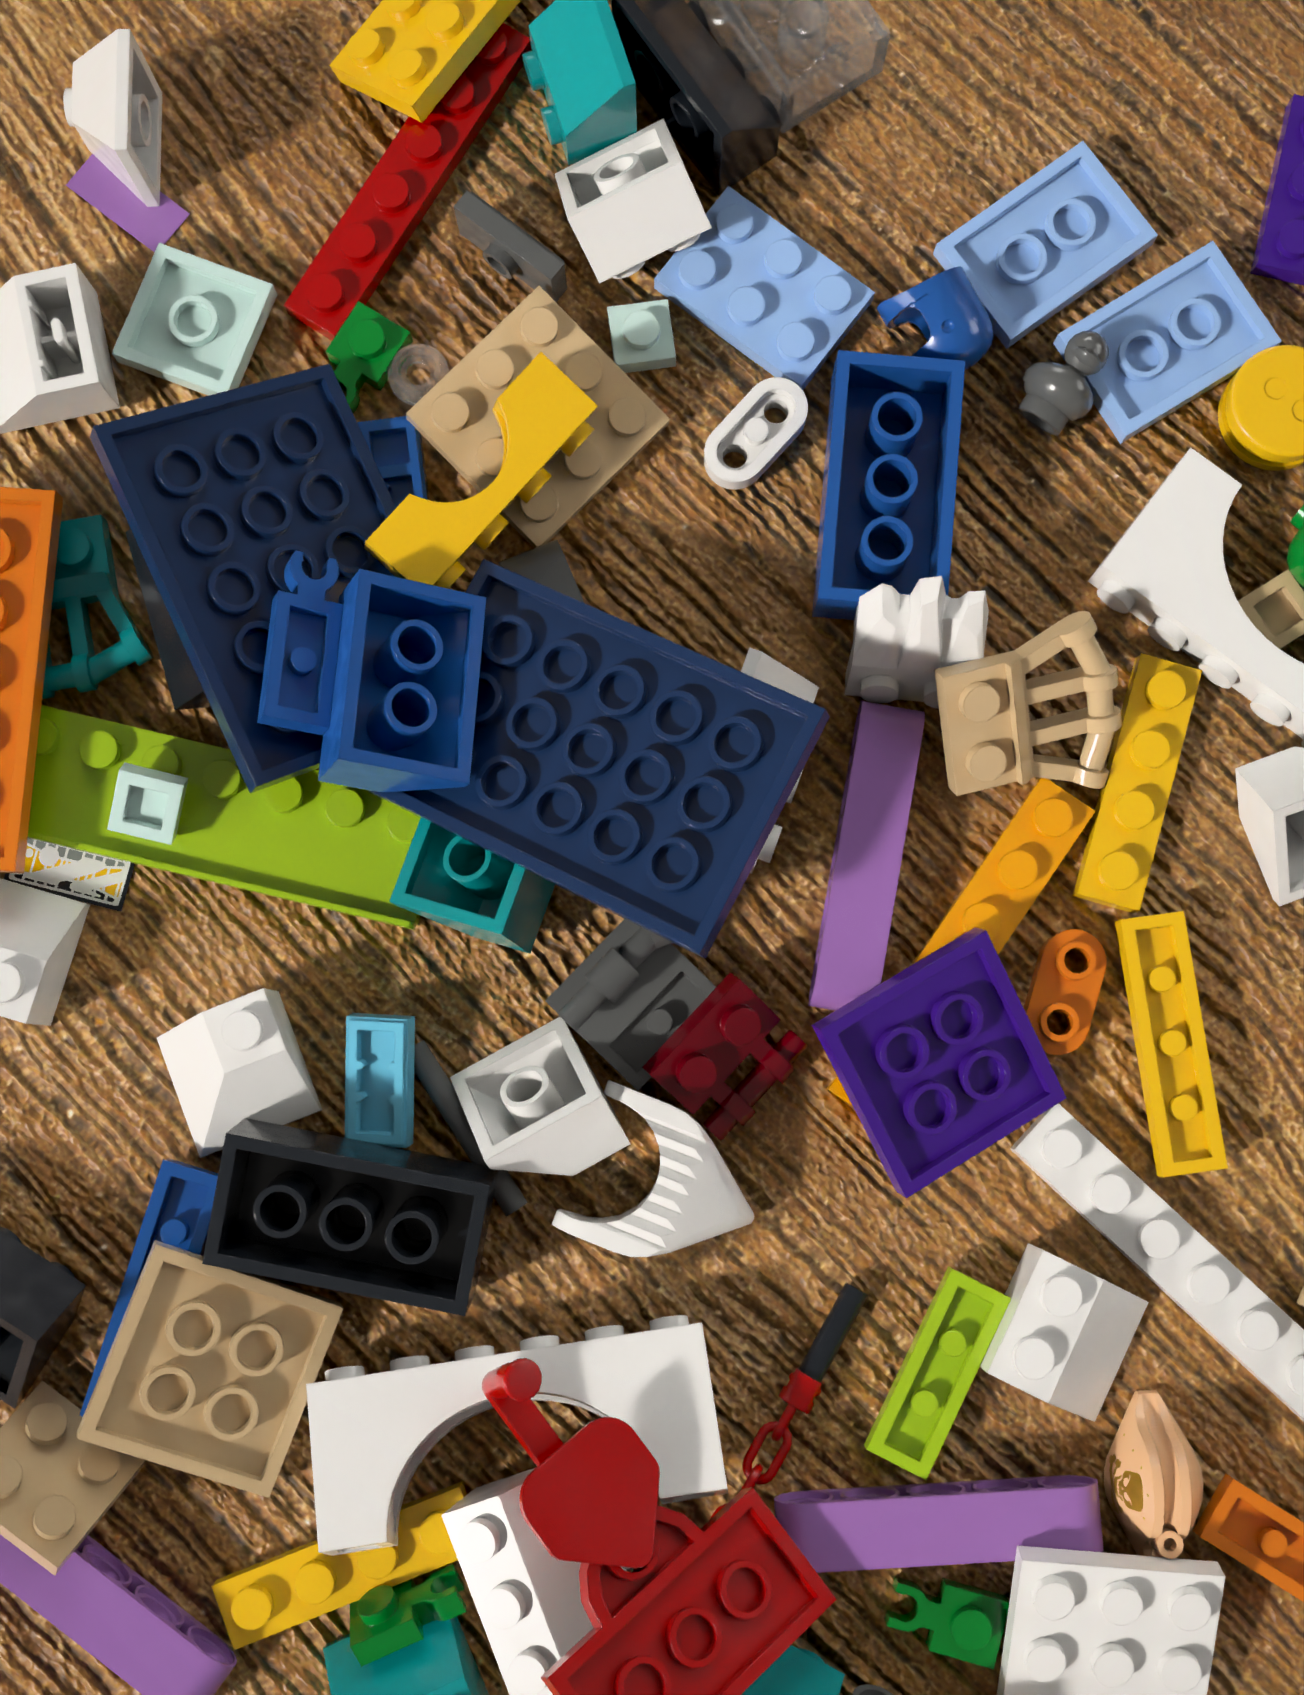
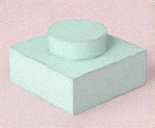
[607,299,676,373]
[107,762,188,845]

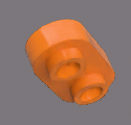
[1024,929,1107,1055]

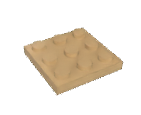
[406,286,670,548]
[77,1240,344,1498]

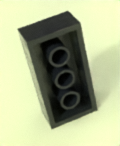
[202,1118,499,1316]

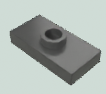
[454,191,567,302]

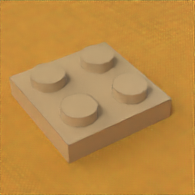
[0,1381,146,1576]

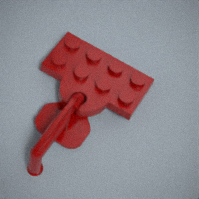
[482,1358,837,1695]

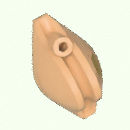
[1104,1390,1203,1559]

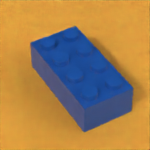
[812,350,965,620]

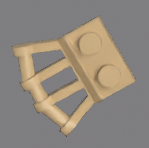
[934,611,1122,796]

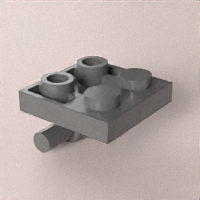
[545,919,716,1091]

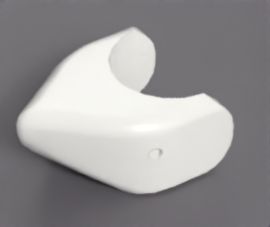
[552,1080,754,1257]

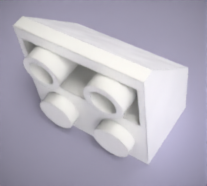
[0,263,120,434]

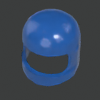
[877,266,994,371]

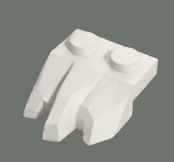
[845,576,989,708]

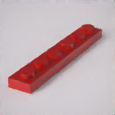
[284,23,531,340]

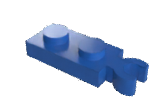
[257,550,343,736]

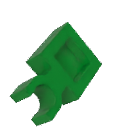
[325,301,413,414]
[350,1564,466,1667]
[884,1576,1009,1670]

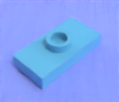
[345,1013,415,1148]

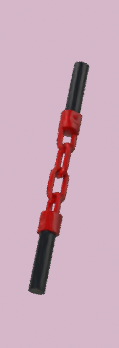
[710,1282,869,1519]

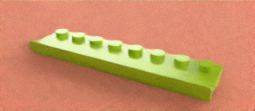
[28,705,421,930]

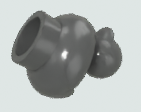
[1017,331,1109,436]

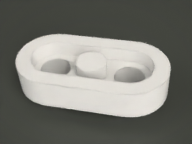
[704,377,808,490]

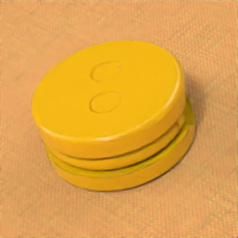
[1218,345,1304,471]

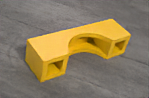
[364,352,598,589]

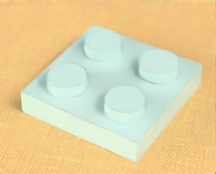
[112,243,277,396]

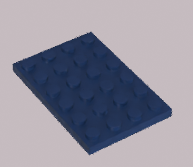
[90,364,396,794]
[368,559,830,959]

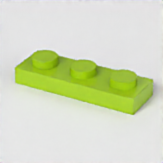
[864,1266,1011,1480]

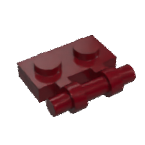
[642,972,808,1141]

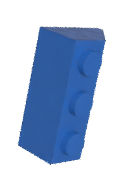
[318,569,487,793]

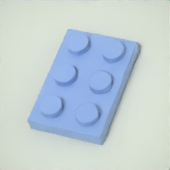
[933,141,1158,349]
[654,186,875,390]
[1053,241,1282,444]

